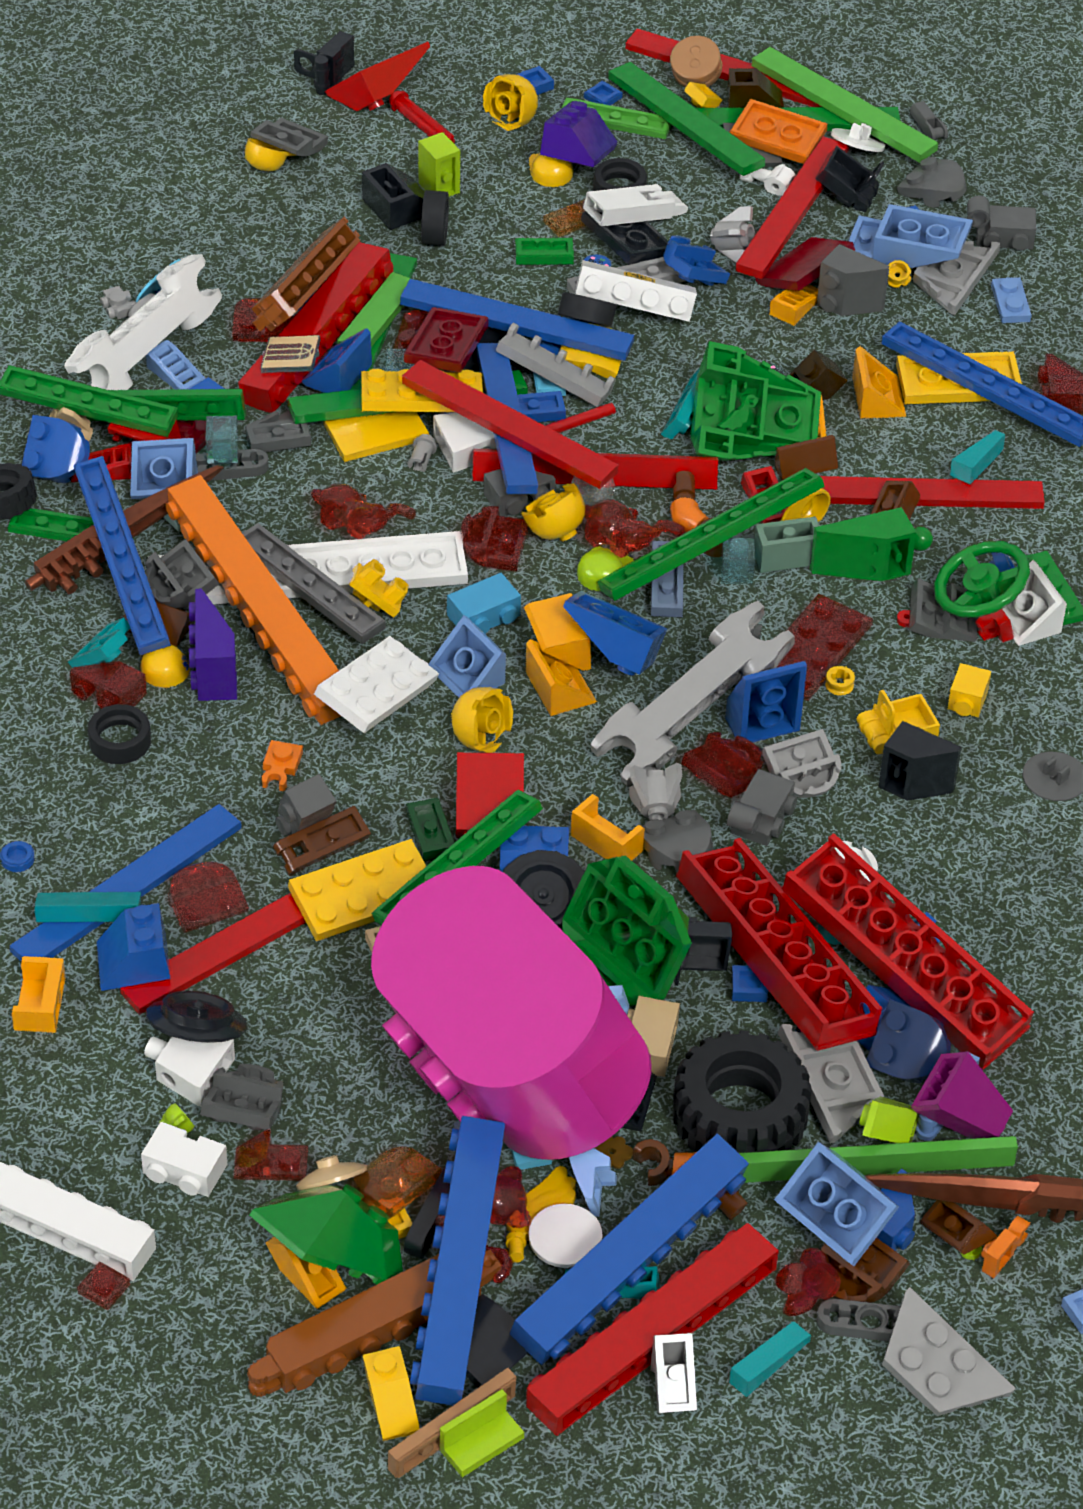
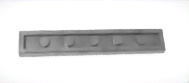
[242,523,386,644]

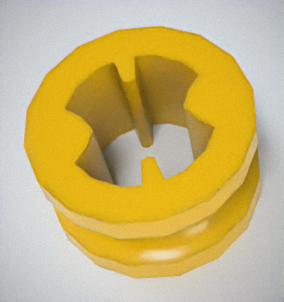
[825,666,855,695]

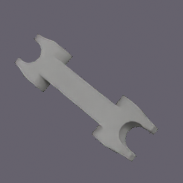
[590,601,795,787]

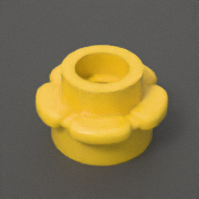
[888,260,911,288]

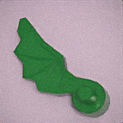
[717,394,758,431]

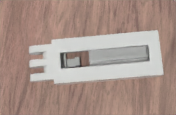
[583,184,688,226]

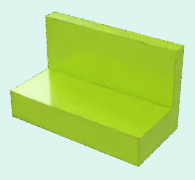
[440,1389,525,1477]

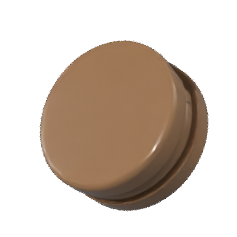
[670,36,722,87]

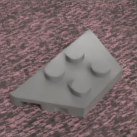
[913,241,1000,315]
[778,1024,884,1143]
[882,1287,1016,1416]

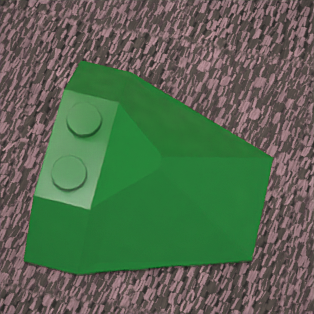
[690,341,821,461]
[249,1184,403,1285]

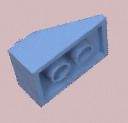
[873,204,973,268]
[774,1142,899,1266]

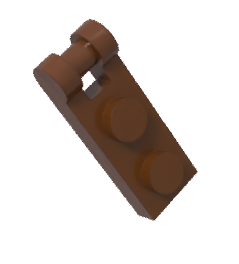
[273,805,371,876]

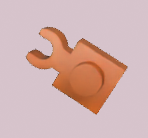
[262,740,303,791]
[981,1216,1030,1278]

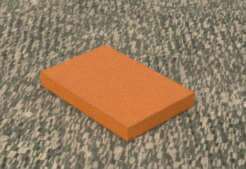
[729,99,828,164]

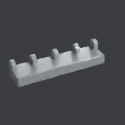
[496,322,616,407]

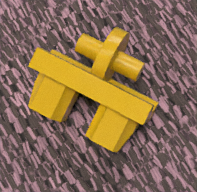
[349,559,408,618]

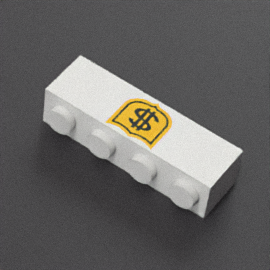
[575,260,697,322]

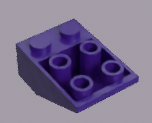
[189,588,237,701]

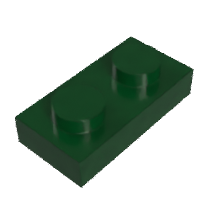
[406,797,454,861]

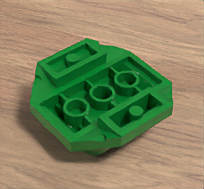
[562,856,692,1006]

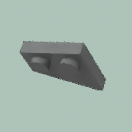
[245,410,311,452]

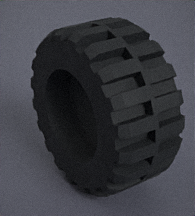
[673,1030,811,1153]

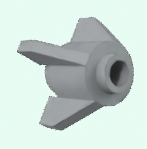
[710,206,755,263]
[629,763,682,820]

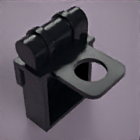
[294,31,355,95]
[815,146,884,212]
[674,917,732,986]

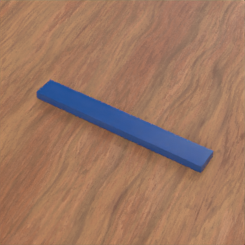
[400,279,634,361]
[882,321,1083,447]
[475,343,538,494]
[73,456,171,655]
[9,804,241,961]

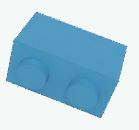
[447,573,521,634]

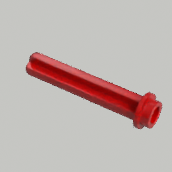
[389,91,455,144]

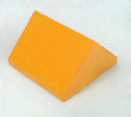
[852,346,906,418]
[524,593,591,671]
[526,639,597,716]

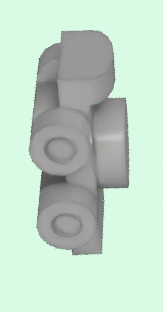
[100,286,136,319]

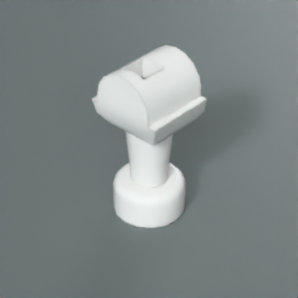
[740,164,796,196]

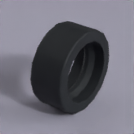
[593,158,647,191]
[421,190,449,246]
[558,292,617,327]
[88,704,151,764]

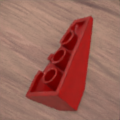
[325,42,430,111]

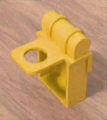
[856,690,940,754]

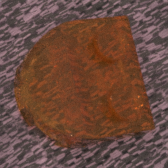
[354,1146,442,1219]

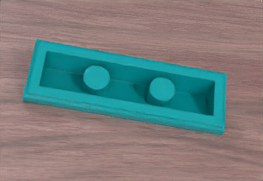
[34,892,141,922]

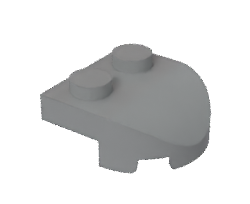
[761,729,841,798]

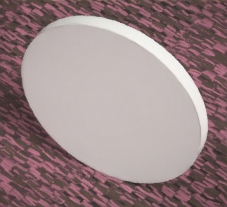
[831,123,885,152]
[529,1204,602,1268]

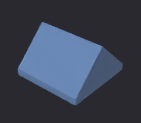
[130,438,198,499]
[428,615,506,698]

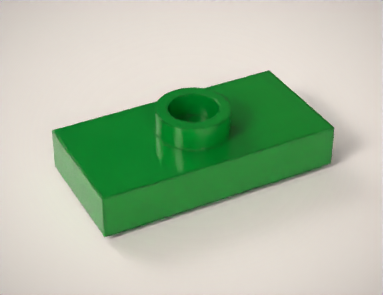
[515,238,574,265]

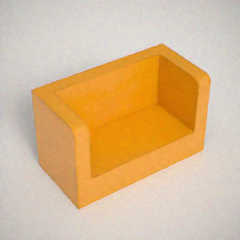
[571,794,645,861]
[12,956,66,1033]

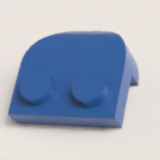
[664,235,730,286]
[22,415,90,483]

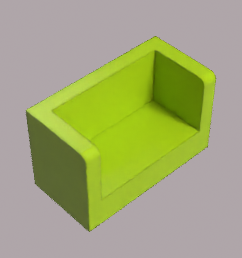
[418,133,460,197]

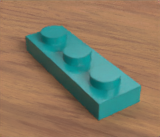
[661,368,700,439]

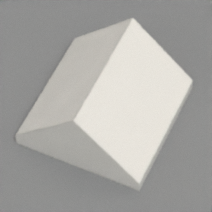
[1002,560,1067,646]

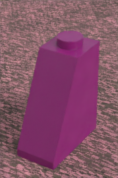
[911,1052,1013,1139]

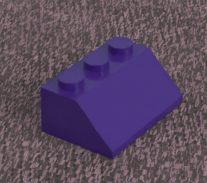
[540,101,617,167]

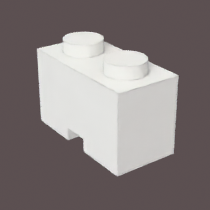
[141,1122,227,1197]

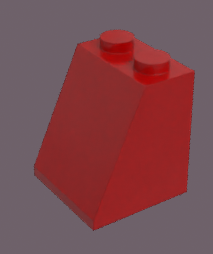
[456,752,524,838]

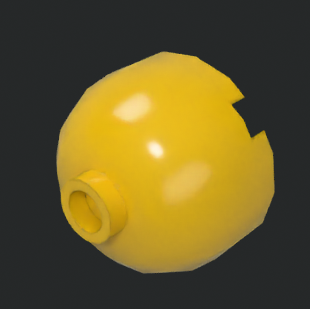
[483,74,538,131]
[521,483,585,541]
[451,687,513,753]

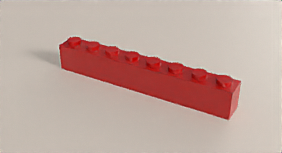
[238,242,393,413]
[526,1223,779,1436]

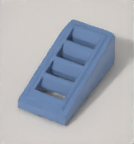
[146,340,206,389]

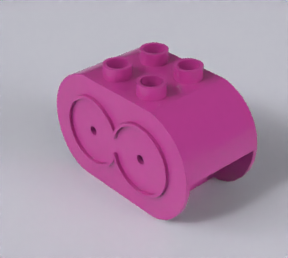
[371,866,651,1160]

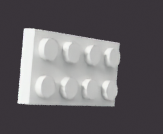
[314,636,439,733]

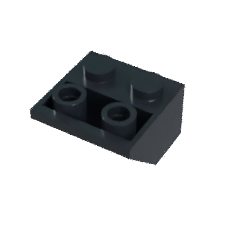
[362,163,425,230]
[878,721,962,801]

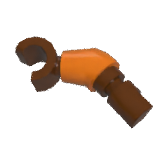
[670,471,724,557]
[633,1139,748,1220]

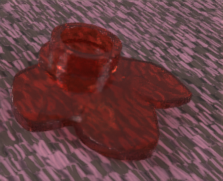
[775,1248,841,1316]

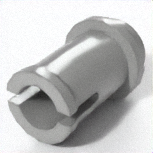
[408,434,437,472]

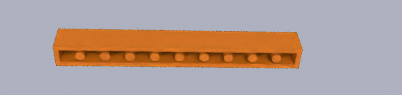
[166,475,341,725]

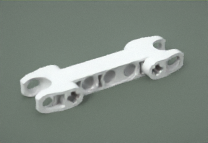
[64,254,222,390]

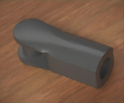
[909,101,948,140]

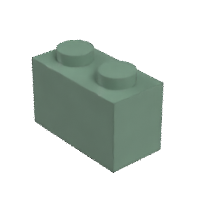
[753,516,819,573]

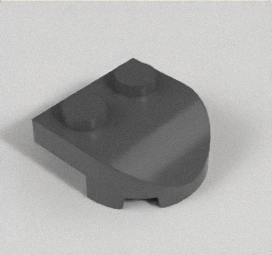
[897,157,967,208]
[145,539,220,609]
[642,810,713,872]
[200,1064,283,1131]

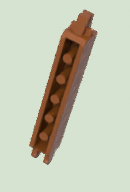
[252,216,360,331]
[247,1250,501,1397]

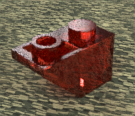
[1038,353,1083,414]
[69,661,147,709]

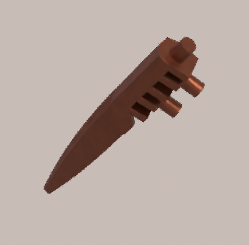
[25,465,224,594]
[865,1173,1083,1223]

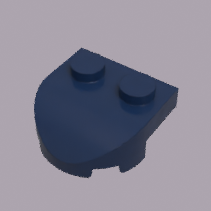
[866,999,951,1083]

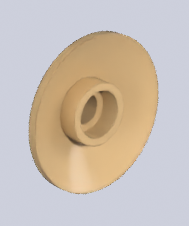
[296,1155,368,1190]

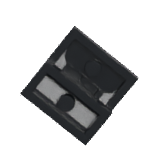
[466,1294,528,1388]

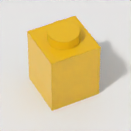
[948,663,992,717]

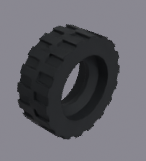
[0,463,37,520]

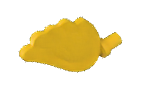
[505,1166,576,1262]

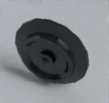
[503,850,585,931]
[146,991,247,1043]

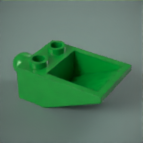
[810,507,933,581]

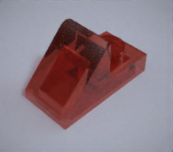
[234,1129,308,1181]

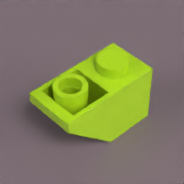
[859,1096,919,1143]

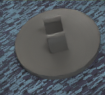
[1022,751,1083,801]

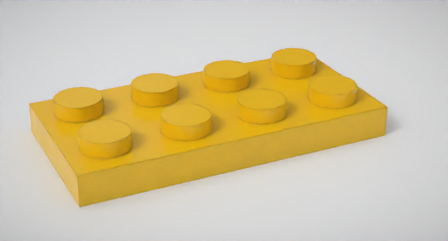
[896,351,1022,404]
[361,369,483,412]
[288,839,426,941]

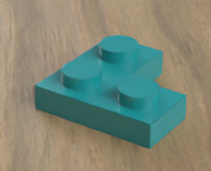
[68,617,130,671]

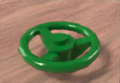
[934,541,1030,618]

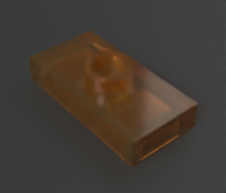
[543,199,587,237]

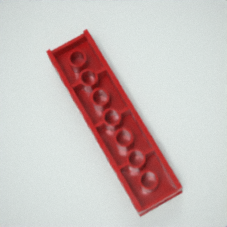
[781,833,1034,1070]
[676,838,882,1051]

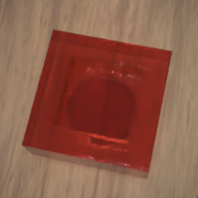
[77,1262,130,1311]

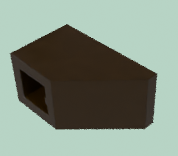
[727,68,784,108]
[789,349,848,400]

